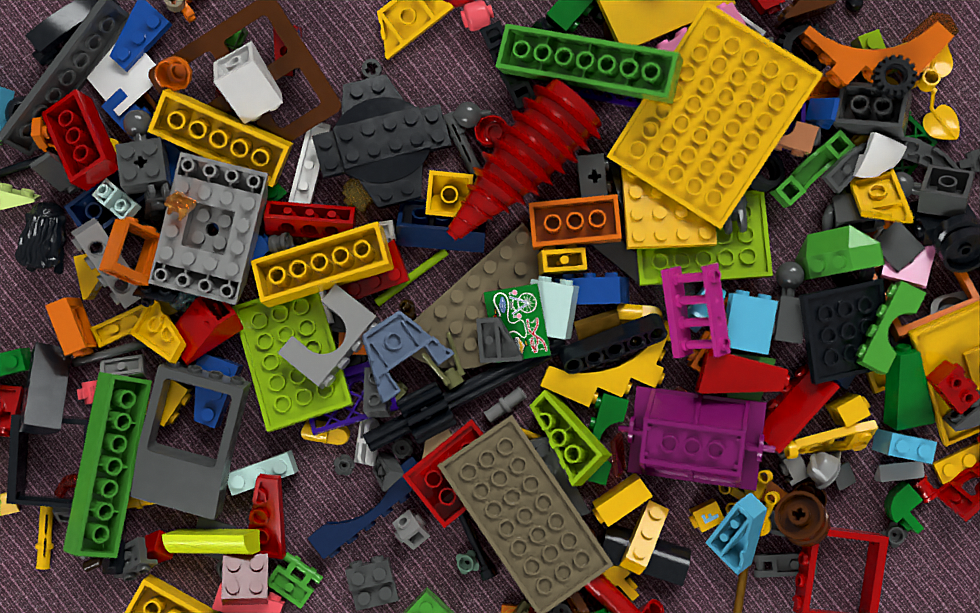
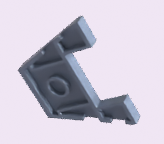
[361,311,454,403]

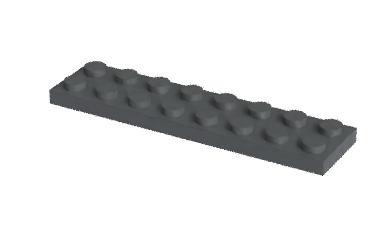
[0,0,130,157]

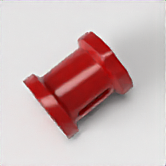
[910,474,939,503]

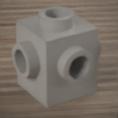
[392,509,430,550]

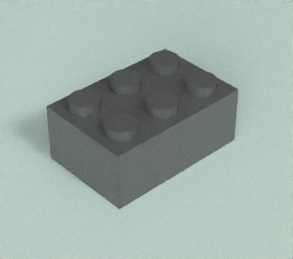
[833,82,913,138]

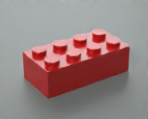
[41,89,118,191]

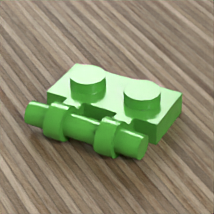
[268,552,323,609]

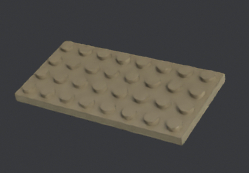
[437,415,614,613]

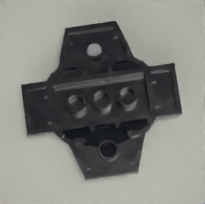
[312,74,452,210]

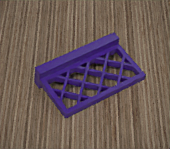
[309,361,399,435]

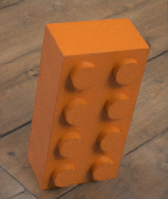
[529,194,622,250]

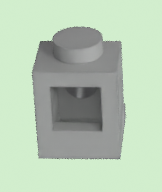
[778,451,809,486]

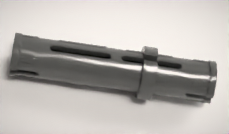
[442,111,482,175]

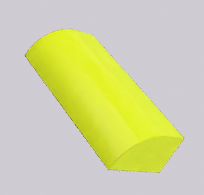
[162,529,260,554]

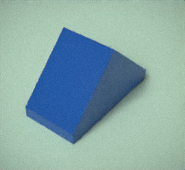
[806,98,840,130]

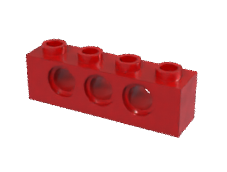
[264,200,356,239]

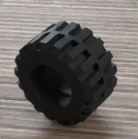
[775,21,832,72]

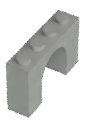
[278,284,380,390]

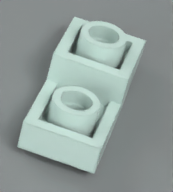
[92,178,141,219]

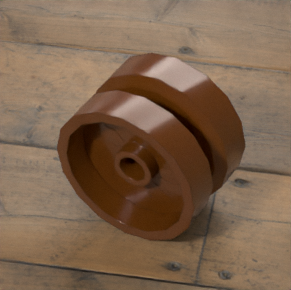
[774,491,830,547]

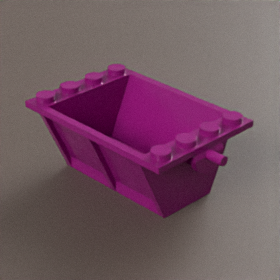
[618,385,775,491]

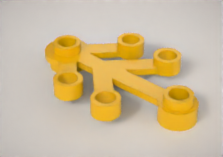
[719,469,780,536]

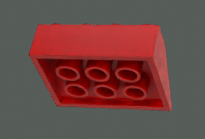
[403,419,483,528]

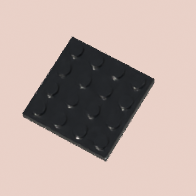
[799,278,892,384]

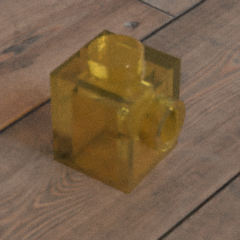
[342,178,373,213]

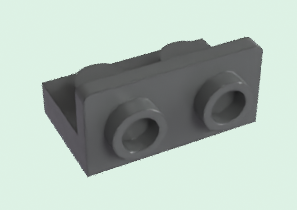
[114,537,158,581]

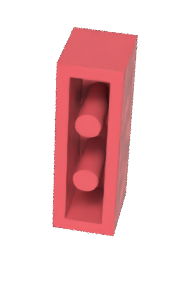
[212,582,287,613]

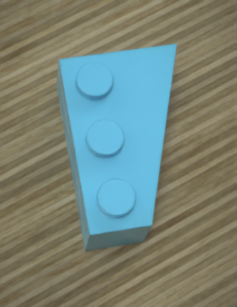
[706,493,767,575]

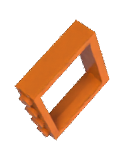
[873,259,980,342]

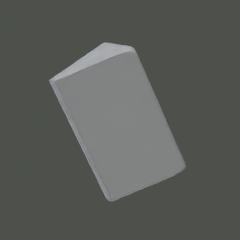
[100,354,147,380]
[874,461,925,482]

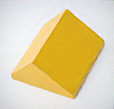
[425,170,474,217]

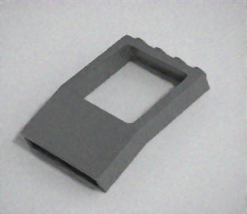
[130,360,251,520]

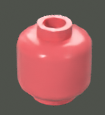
[460,0,494,31]

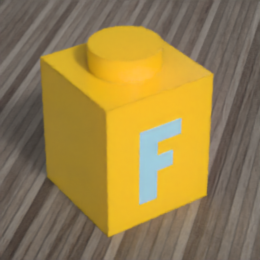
[689,498,724,533]

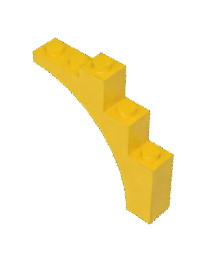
[540,320,671,407]

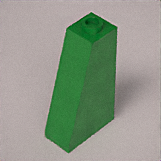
[884,344,935,431]

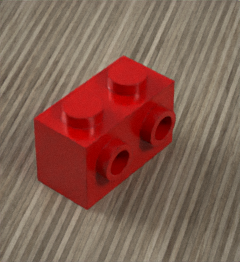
[926,360,980,415]

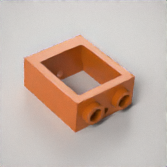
[99,216,160,286]
[45,297,99,358]

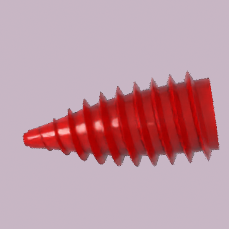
[446,79,602,241]

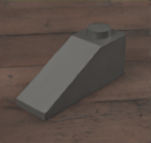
[29,152,81,194]

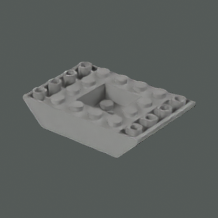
[148,152,269,305]

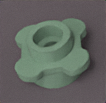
[456,550,480,575]

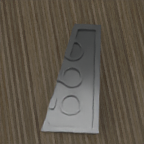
[529,435,590,516]

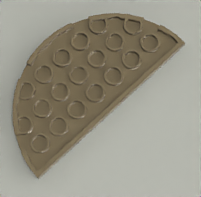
[411,223,540,369]

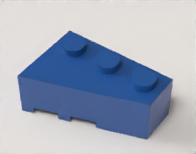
[555,272,630,305]
[194,352,243,429]

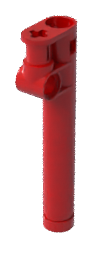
[584,573,664,613]

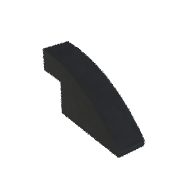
[25,0,120,56]

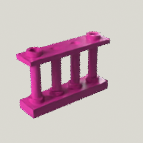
[661,263,731,358]

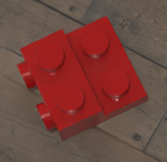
[0,385,24,437]

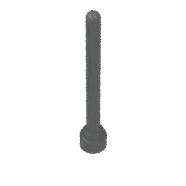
[72,340,148,367]

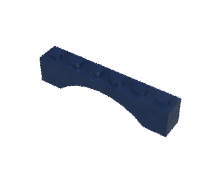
[307,454,419,559]

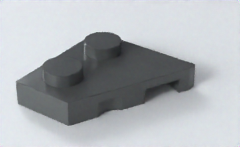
[476,316,524,363]

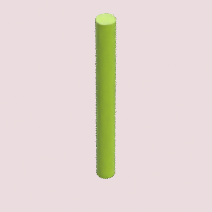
[374,249,449,306]

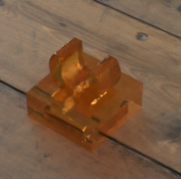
[164,190,197,221]

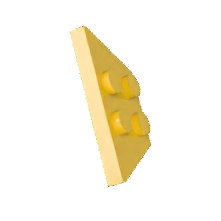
[377,0,455,60]
[849,168,913,224]

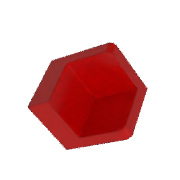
[145,530,174,564]

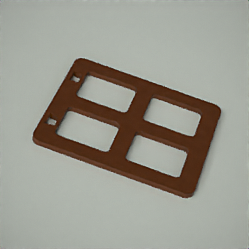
[148,0,342,158]

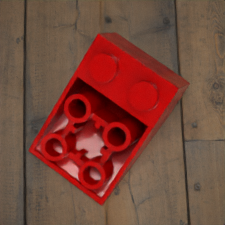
[175,296,244,365]

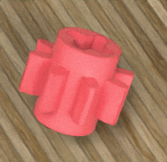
[77,380,97,405]

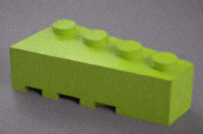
[529,390,612,486]

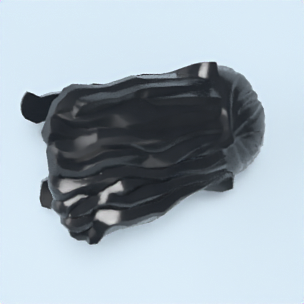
[15,202,67,274]

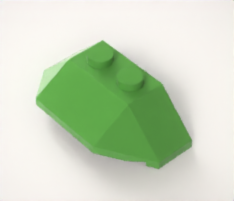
[795,225,885,281]

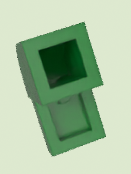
[884,481,924,534]

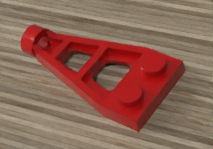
[937,461,980,522]

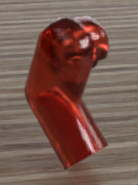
[54,473,78,497]

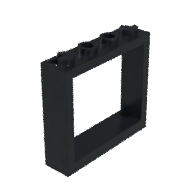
[6,413,90,508]

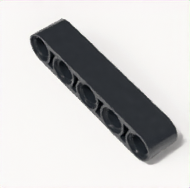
[559,313,667,374]

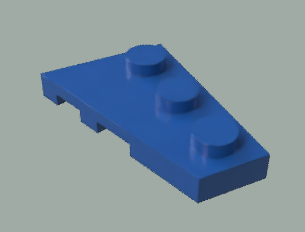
[110,0,172,72]

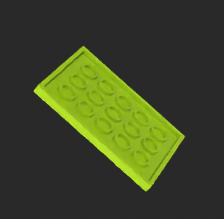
[636,190,773,286]
[232,292,354,432]

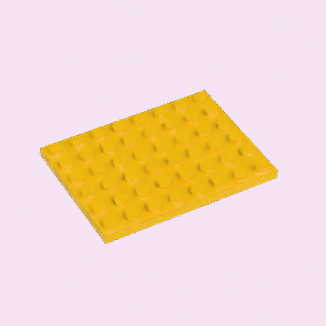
[606,1,823,229]

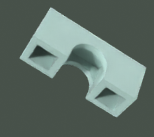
[227,450,299,496]

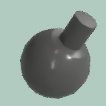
[453,101,491,128]

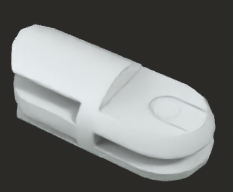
[354,418,380,466]

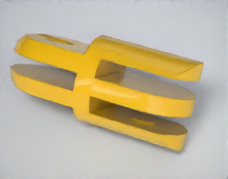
[616,304,663,324]
[301,420,350,445]

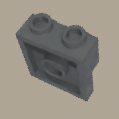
[345,555,399,611]

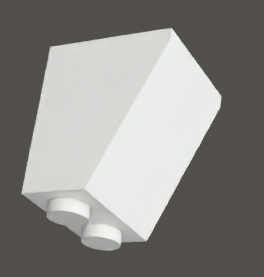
[213,41,283,124]

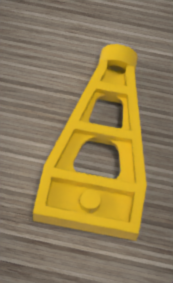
[784,420,878,459]

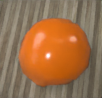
[155,56,192,91]

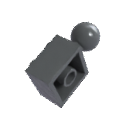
[115,109,172,195]
[896,164,975,218]
[771,261,805,344]

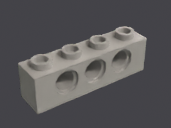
[71,218,141,308]

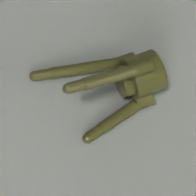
[422,332,465,390]

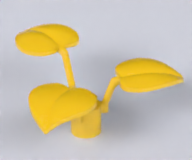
[886,44,960,141]

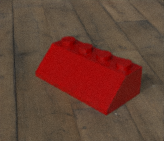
[763,364,840,454]

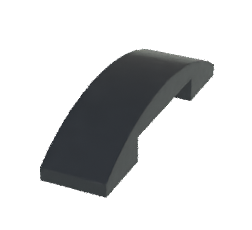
[480,20,536,110]

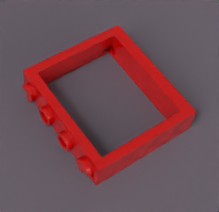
[792,527,889,613]

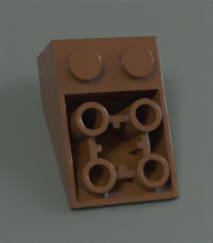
[774,0,837,29]

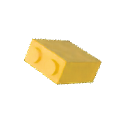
[592,473,653,527]

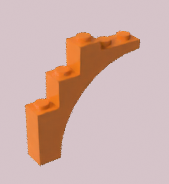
[799,21,954,89]

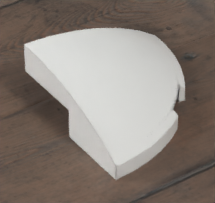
[853,132,907,178]

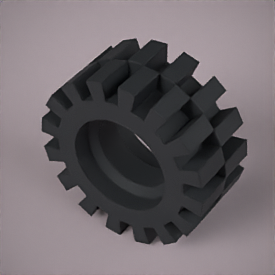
[871,54,917,99]

